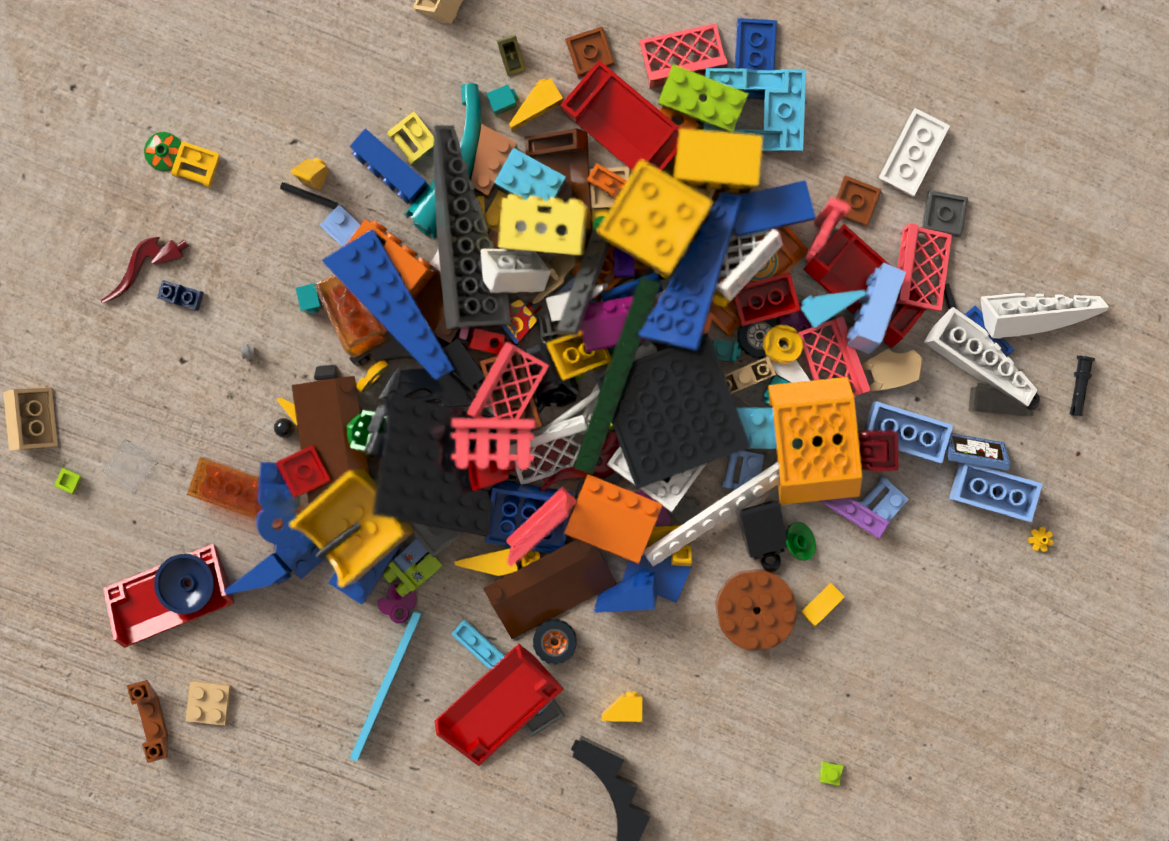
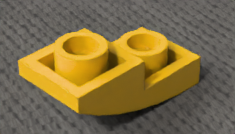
[800,583,845,627]

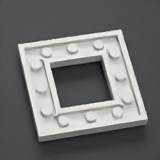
[607,446,706,512]

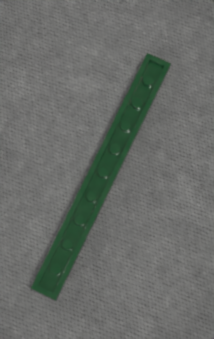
[573,276,661,474]

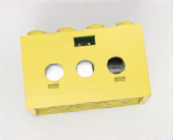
[499,195,588,255]

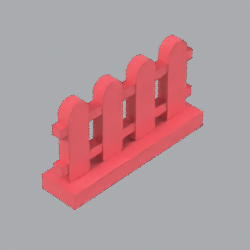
[804,197,850,262]
[452,419,534,470]

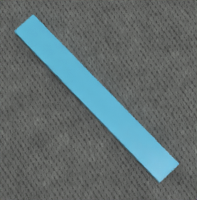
[350,610,423,761]

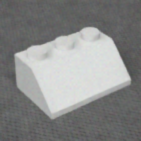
[481,249,550,293]

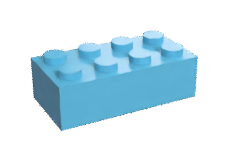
[736,407,802,449]

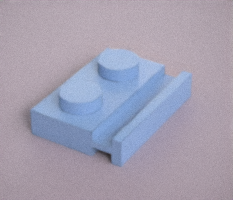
[320,205,360,247]

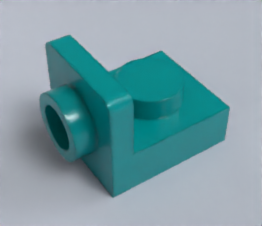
[713,339,741,363]

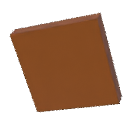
[565,26,615,77]
[836,175,882,227]

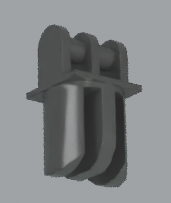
[537,314,561,342]

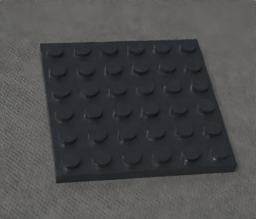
[595,333,751,489]
[372,394,497,537]

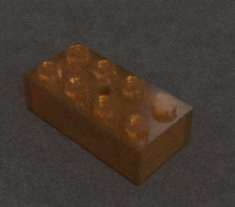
[314,274,388,358]
[187,457,263,519]

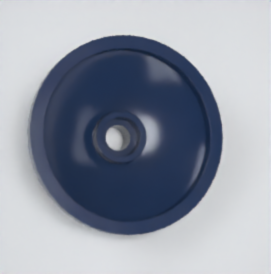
[154,554,214,614]

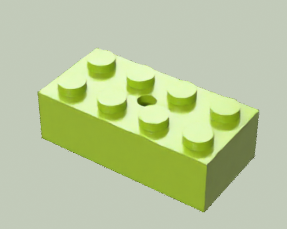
[658,64,748,133]

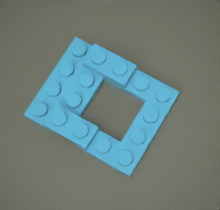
[704,68,806,151]

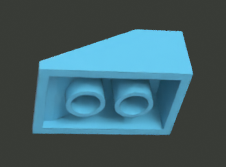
[800,290,866,328]

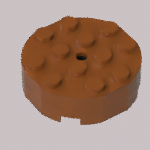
[715,569,797,651]

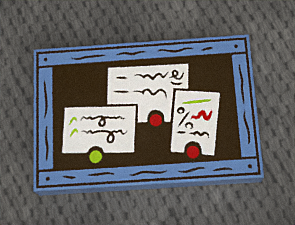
[946,433,1010,471]

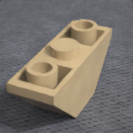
[724,357,776,394]

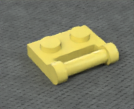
[387,112,434,165]

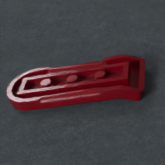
[812,430,899,472]

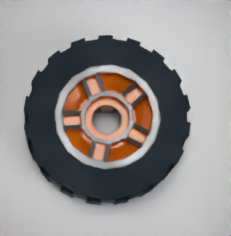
[533,619,577,665]

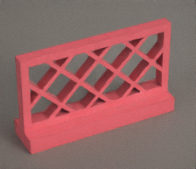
[640,24,727,88]
[895,223,952,312]
[797,316,871,396]
[467,341,549,434]
[506,487,577,566]

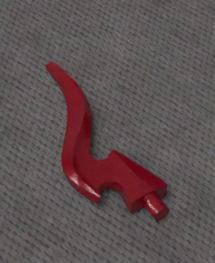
[100,237,189,303]
[540,430,620,491]

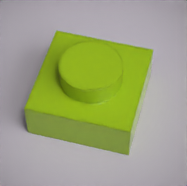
[54,468,83,494]
[819,761,843,786]

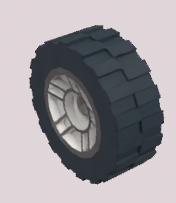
[737,319,782,358]

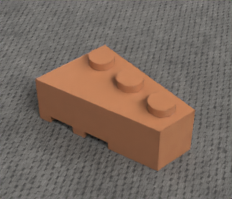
[471,124,518,199]

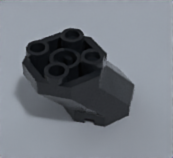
[523,341,579,407]

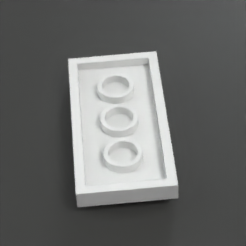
[878,108,950,197]

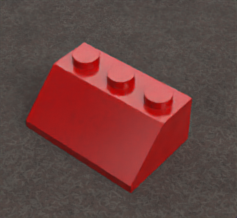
[733,272,801,326]

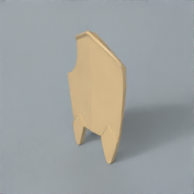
[525,253,579,304]
[861,349,922,392]

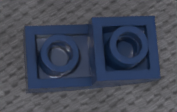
[157,280,204,311]

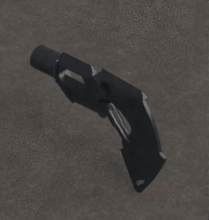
[363,368,475,461]

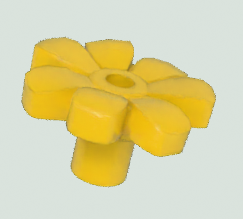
[1027,526,1054,552]

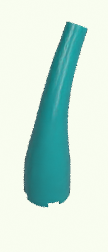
[404,83,481,240]

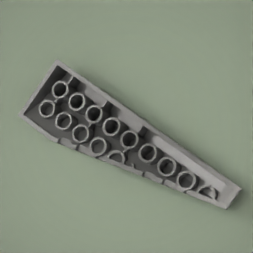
[434,125,511,330]

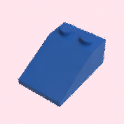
[224,553,292,594]
[594,571,657,613]

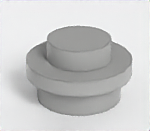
[240,342,255,362]

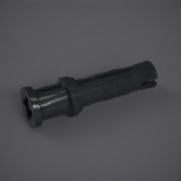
[1069,355,1095,416]

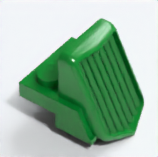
[347,410,386,453]

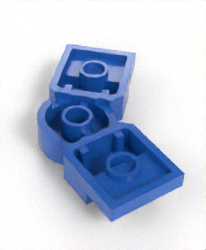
[255,461,326,579]

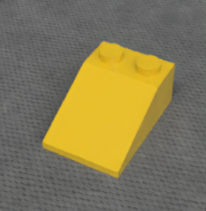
[546,331,611,380]

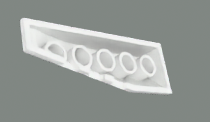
[981,293,1109,339]
[924,307,1037,407]

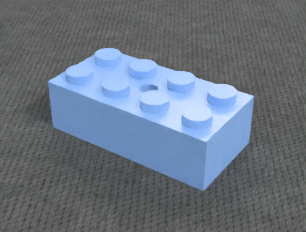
[846,263,906,354]
[864,401,953,464]
[949,462,1042,522]

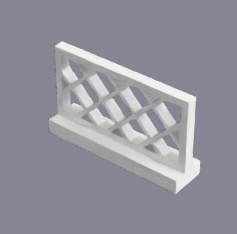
[716,228,783,301]
[509,415,587,485]

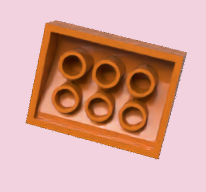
[564,474,662,564]

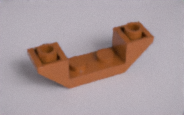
[127,680,168,763]

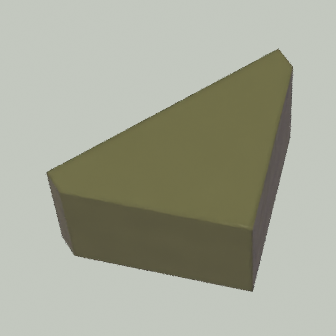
[497,34,526,76]

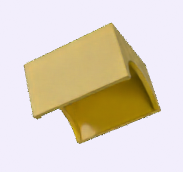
[672,129,762,193]
[598,160,712,279]
[289,469,415,588]

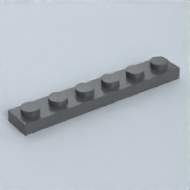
[557,230,610,336]

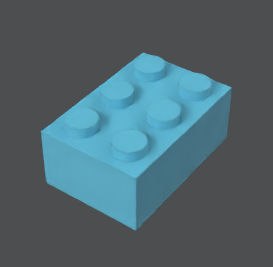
[494,148,566,202]

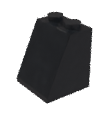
[736,500,787,560]

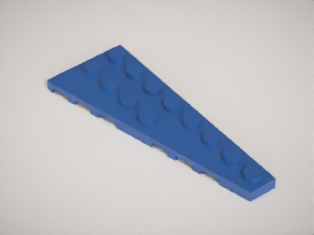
[639,192,742,351]
[322,229,454,380]

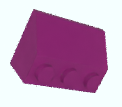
[580,296,646,352]

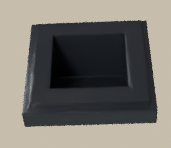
[314,365,337,381]

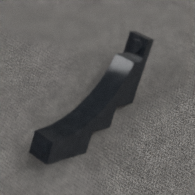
[349,330,485,390]
[571,736,650,841]

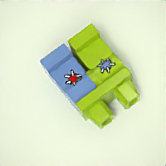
[383,538,444,597]

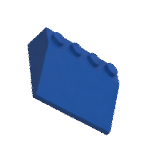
[485,481,573,553]

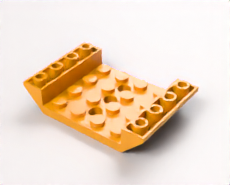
[768,377,862,505]

